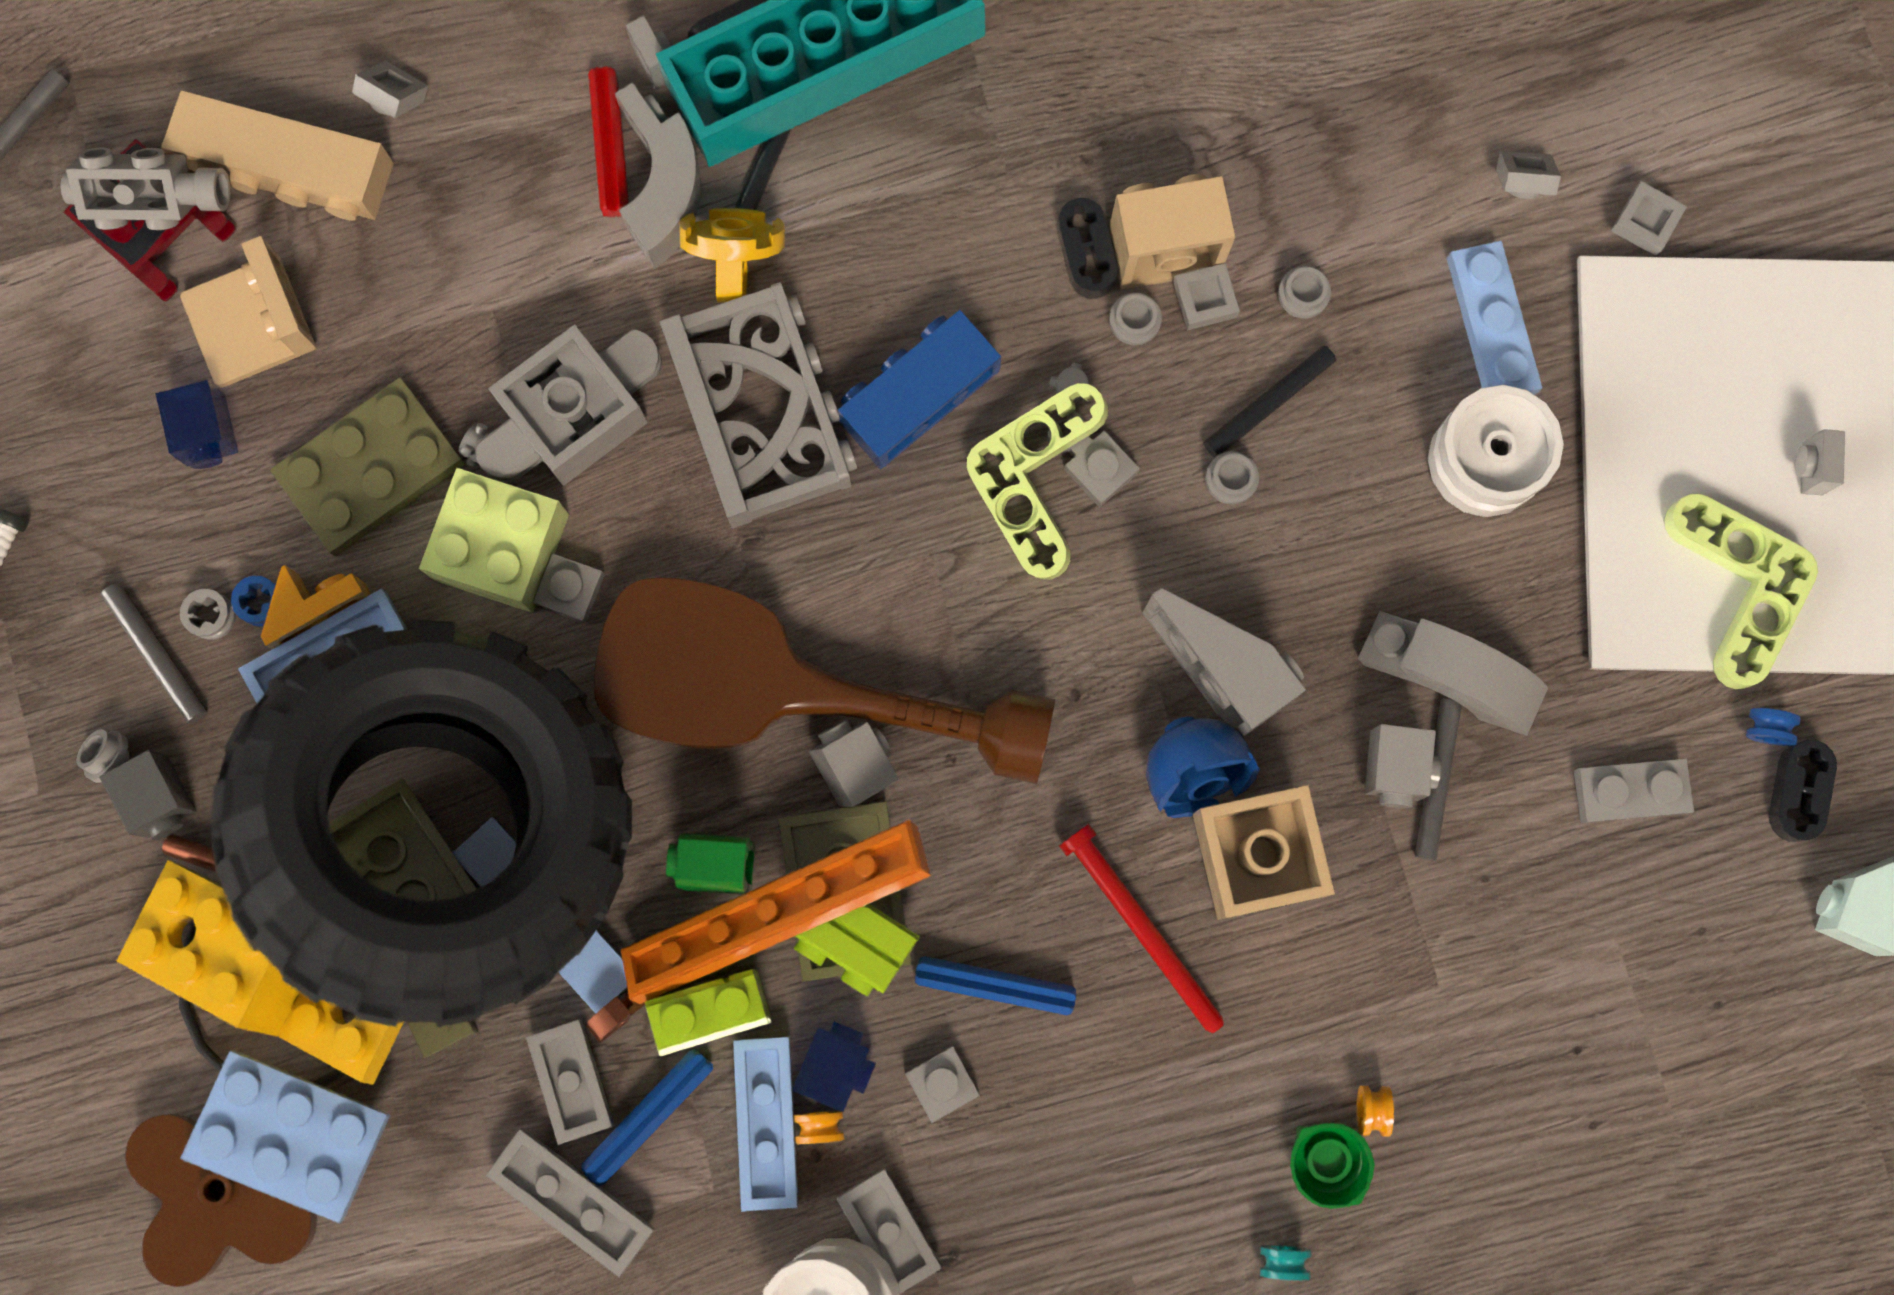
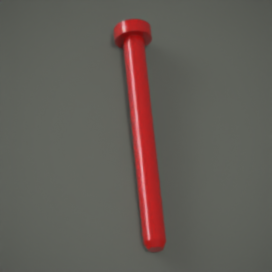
[1059,823,1224,1034]

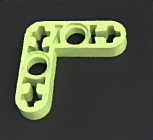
[967,383,1108,580]
[1664,494,1818,689]

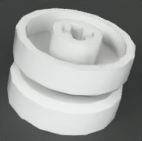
[1428,385,1564,517]
[763,1238,900,1295]

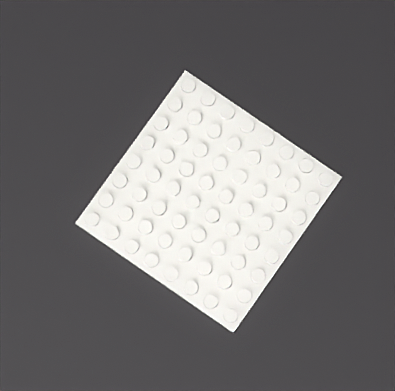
[1577,256,1894,675]

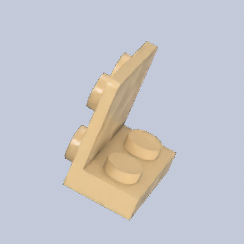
[180,236,317,388]

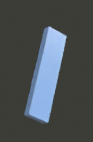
[453,817,628,1013]

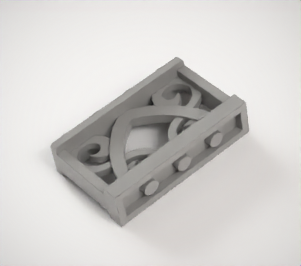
[659,282,857,529]

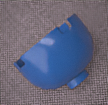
[1146,716,1260,818]

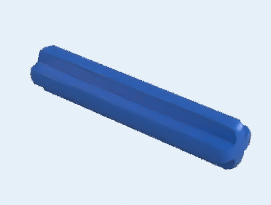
[914,956,1077,1015]
[581,1049,713,1186]

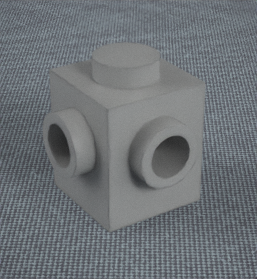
[809,719,899,807]
[1364,724,1441,808]

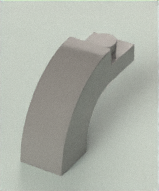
[615,83,701,269]
[1358,611,1548,736]

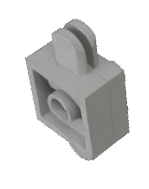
[476,324,662,486]

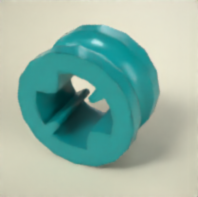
[1260,1245,1311,1281]

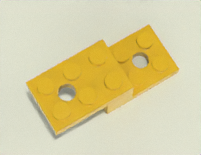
[116,860,404,1085]

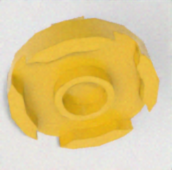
[679,208,785,303]

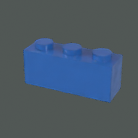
[838,310,1001,470]

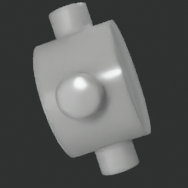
[1049,363,1095,403]
[459,423,489,466]

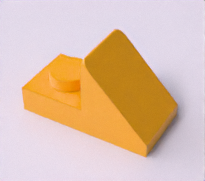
[261,565,371,649]

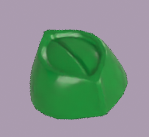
[1290,1123,1375,1209]

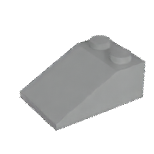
[1142,588,1306,737]

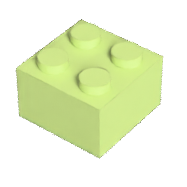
[419,468,569,613]

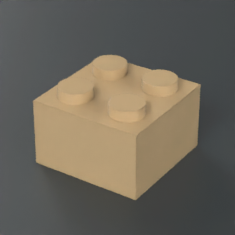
[1109,174,1235,290]
[1193,785,1335,920]

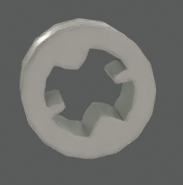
[180,589,236,640]

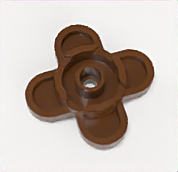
[125,1114,317,1287]

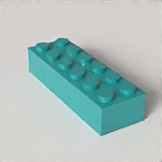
[656,0,986,168]

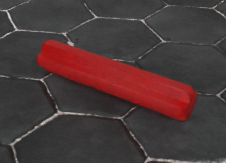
[588,66,629,218]

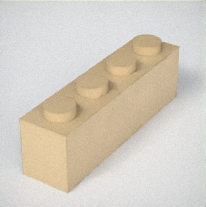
[161,91,394,221]

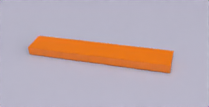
[621,820,931,1004]

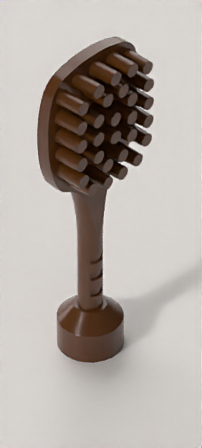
[594,577,1055,784]

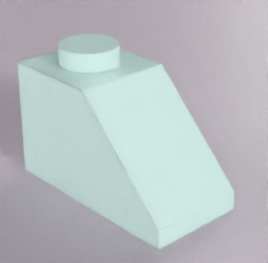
[1815,856,1894,956]

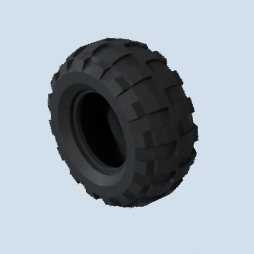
[211,620,632,1027]

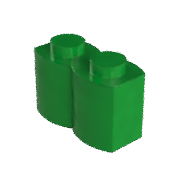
[666,833,755,895]

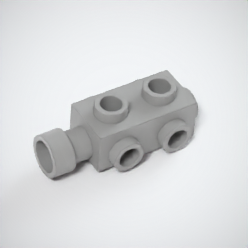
[60,148,231,230]

